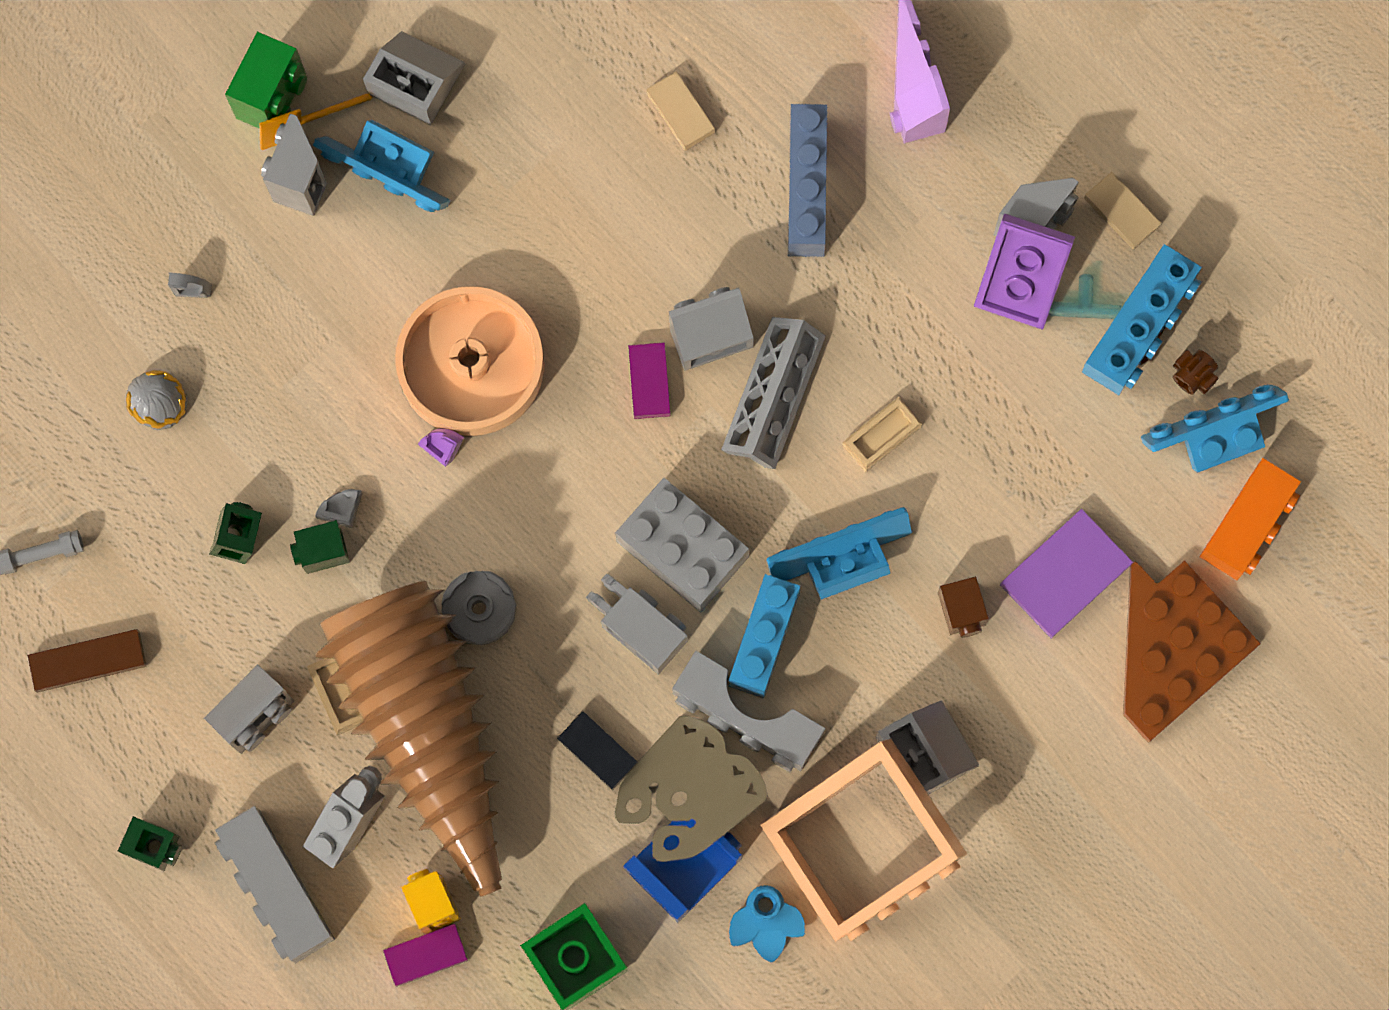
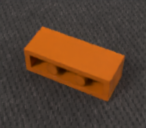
[1199,458,1301,580]

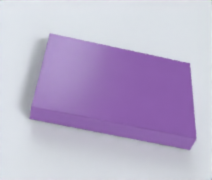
[973,213,1075,330]
[1000,509,1133,639]

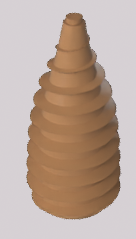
[315,581,502,897]

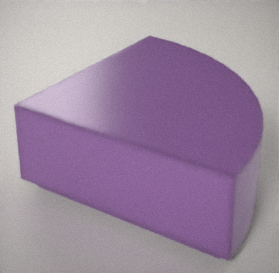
[418,428,464,467]

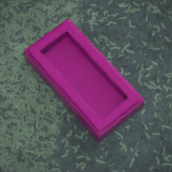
[628,342,671,419]
[383,924,468,987]

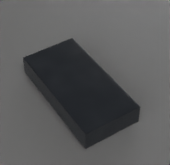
[557,711,638,791]

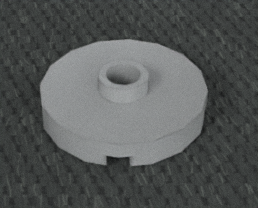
[442,571,516,645]

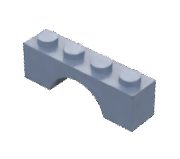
[788,104,827,257]

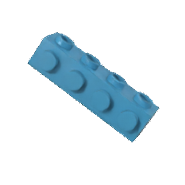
[1082,244,1202,395]

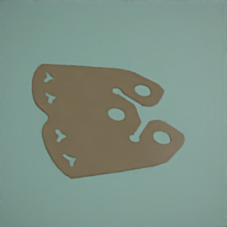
[615,716,767,862]

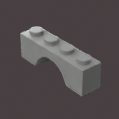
[672,651,825,772]

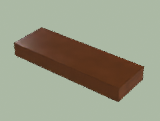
[27,629,147,693]

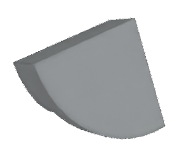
[168,273,212,298]
[315,489,363,528]

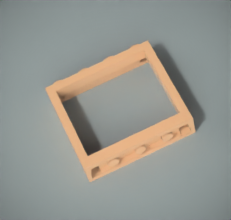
[760,739,967,942]

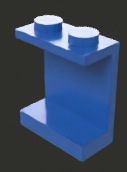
[623,819,742,923]

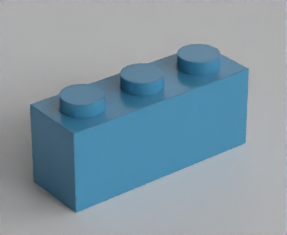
[729,574,800,698]

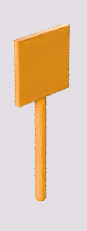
[259,93,372,150]

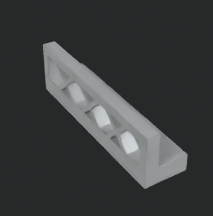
[721,317,826,469]

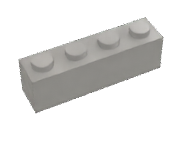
[215,806,335,963]

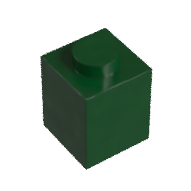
[290,520,350,574]

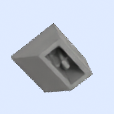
[363,31,465,125]
[261,114,327,216]
[994,178,1079,237]
[669,287,754,371]
[204,664,294,754]
[876,700,979,795]

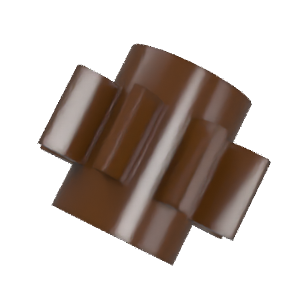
[1173,349,1219,395]

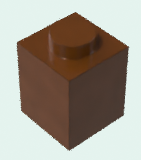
[938,576,989,638]

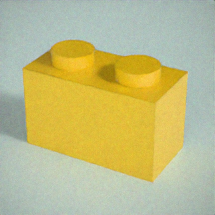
[401,868,461,934]

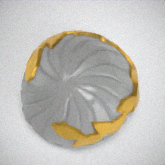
[125,370,187,430]

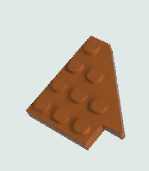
[1123,560,1261,743]

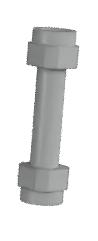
[0,530,84,575]

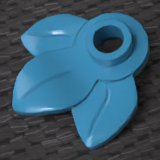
[729,885,805,963]

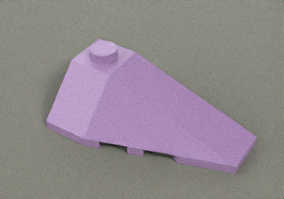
[890,0,950,143]

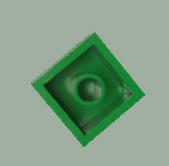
[225,31,307,129]
[520,903,628,1010]

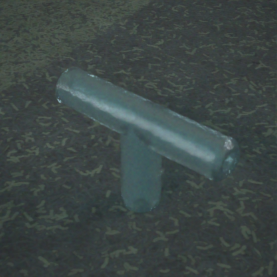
[1049,274,1122,319]

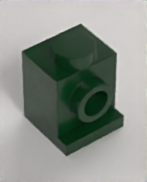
[209,502,262,564]
[118,816,182,871]

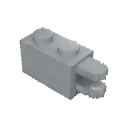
[586,574,688,675]
[303,765,385,868]

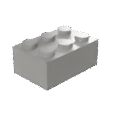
[615,478,749,613]

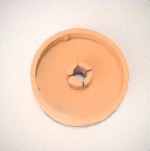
[395,286,544,436]

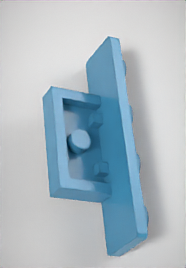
[313,120,451,212]
[1141,384,1289,473]
[766,507,912,600]

